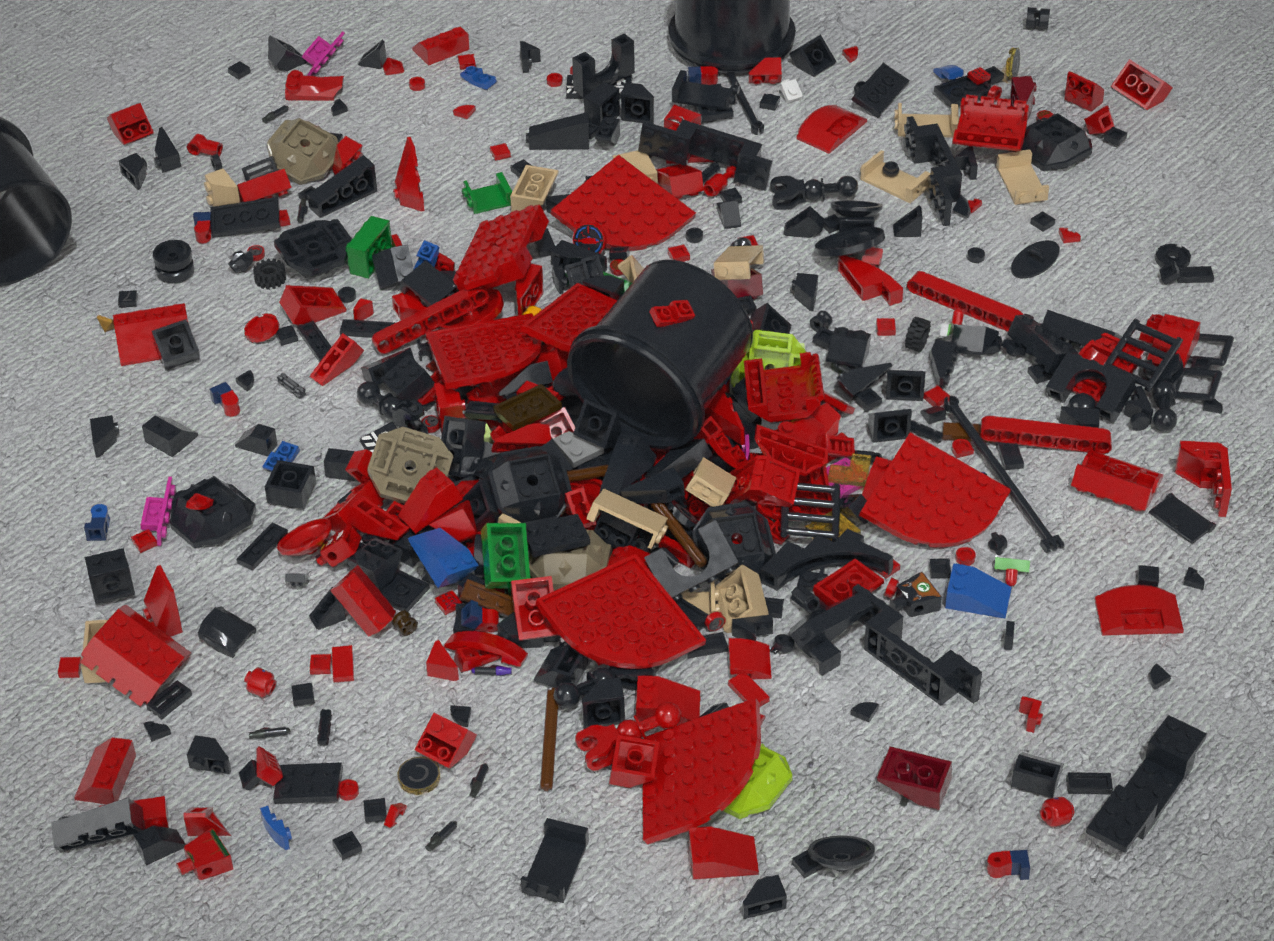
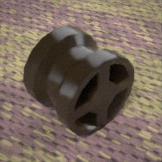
[392,610,418,636]

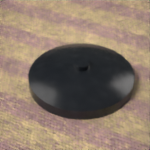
[815,227,885,257]

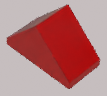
[426,640,459,681]

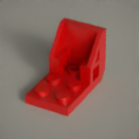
[1175,440,1232,517]
[724,455,800,507]

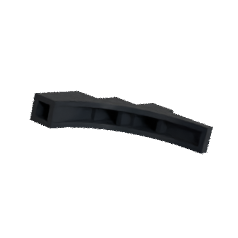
[761,528,893,591]

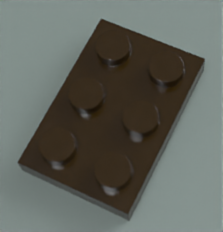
[493,384,562,431]

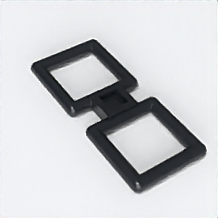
[1175,333,1234,401]

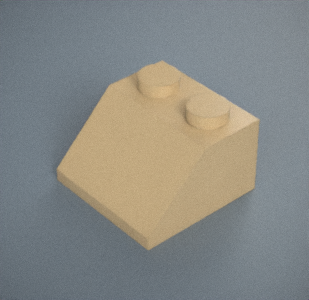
[204,168,240,207]

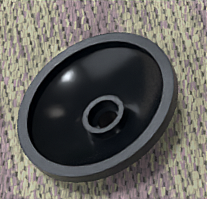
[831,200,883,217]
[808,835,875,872]

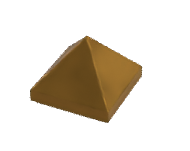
[97,315,115,332]

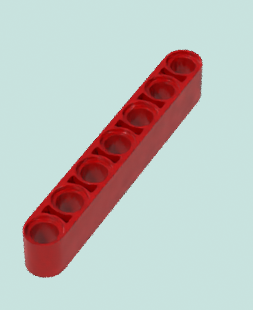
[906,271,1023,332]
[372,286,489,354]
[981,416,1112,454]

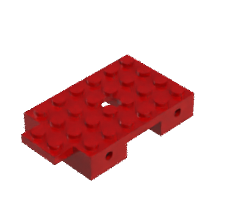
[453,204,549,291]

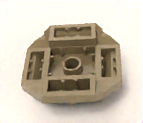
[267,118,339,185]
[367,427,453,504]
[529,530,612,591]

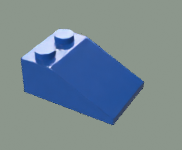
[408,528,478,588]
[945,563,1012,619]

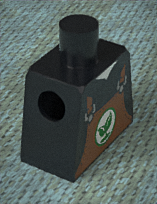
[890,572,942,617]

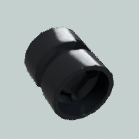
[1026,7,1050,30]

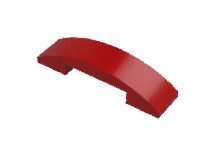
[444,631,528,667]

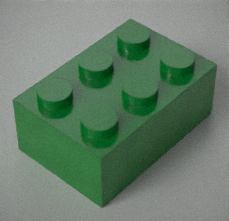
[346,216,392,279]
[481,523,530,589]

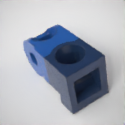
[84,504,110,541]

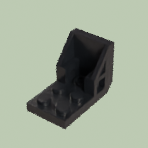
[85,548,135,604]

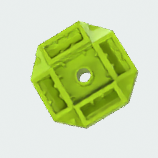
[731,330,806,387]
[723,743,793,819]

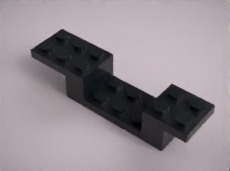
[903,116,962,226]
[638,119,773,191]
[852,584,982,706]
[1086,715,1207,853]

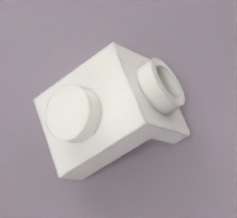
[777,79,803,103]

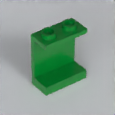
[461,172,512,214]

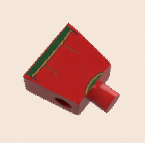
[176,828,233,880]

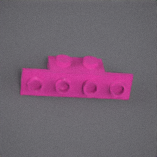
[302,31,345,76]
[140,476,176,546]

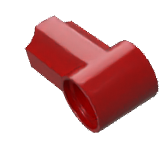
[187,134,223,156]

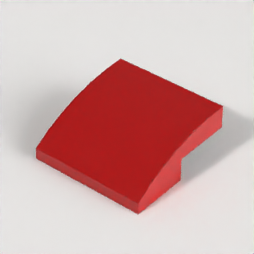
[728,638,772,680]

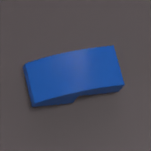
[933,65,964,80]
[460,66,497,90]
[413,240,440,269]
[262,441,300,471]
[260,806,292,850]

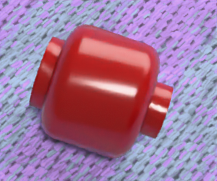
[244,667,277,698]
[1040,797,1074,827]

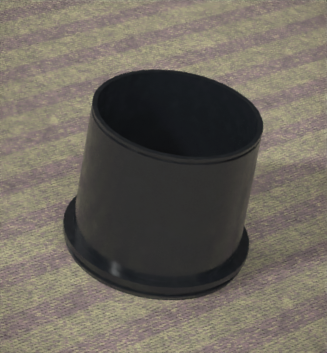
[668,0,796,74]
[0,117,72,286]
[567,259,753,450]

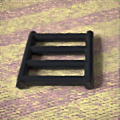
[1103,318,1183,392]
[780,483,840,542]

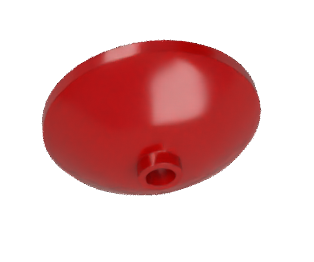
[277,519,332,556]

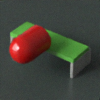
[940,308,964,337]
[994,556,1030,587]

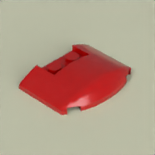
[797,105,867,154]
[1072,333,1145,403]
[1094,585,1184,636]

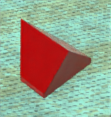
[564,487,597,528]
[429,500,478,542]
[183,807,231,836]

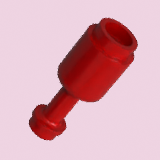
[704,166,736,197]

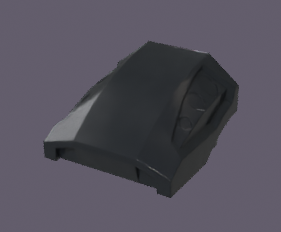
[198,606,257,658]

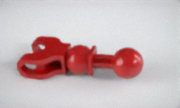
[575,702,682,771]

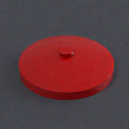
[438,288,504,330]

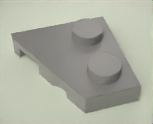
[553,431,604,468]

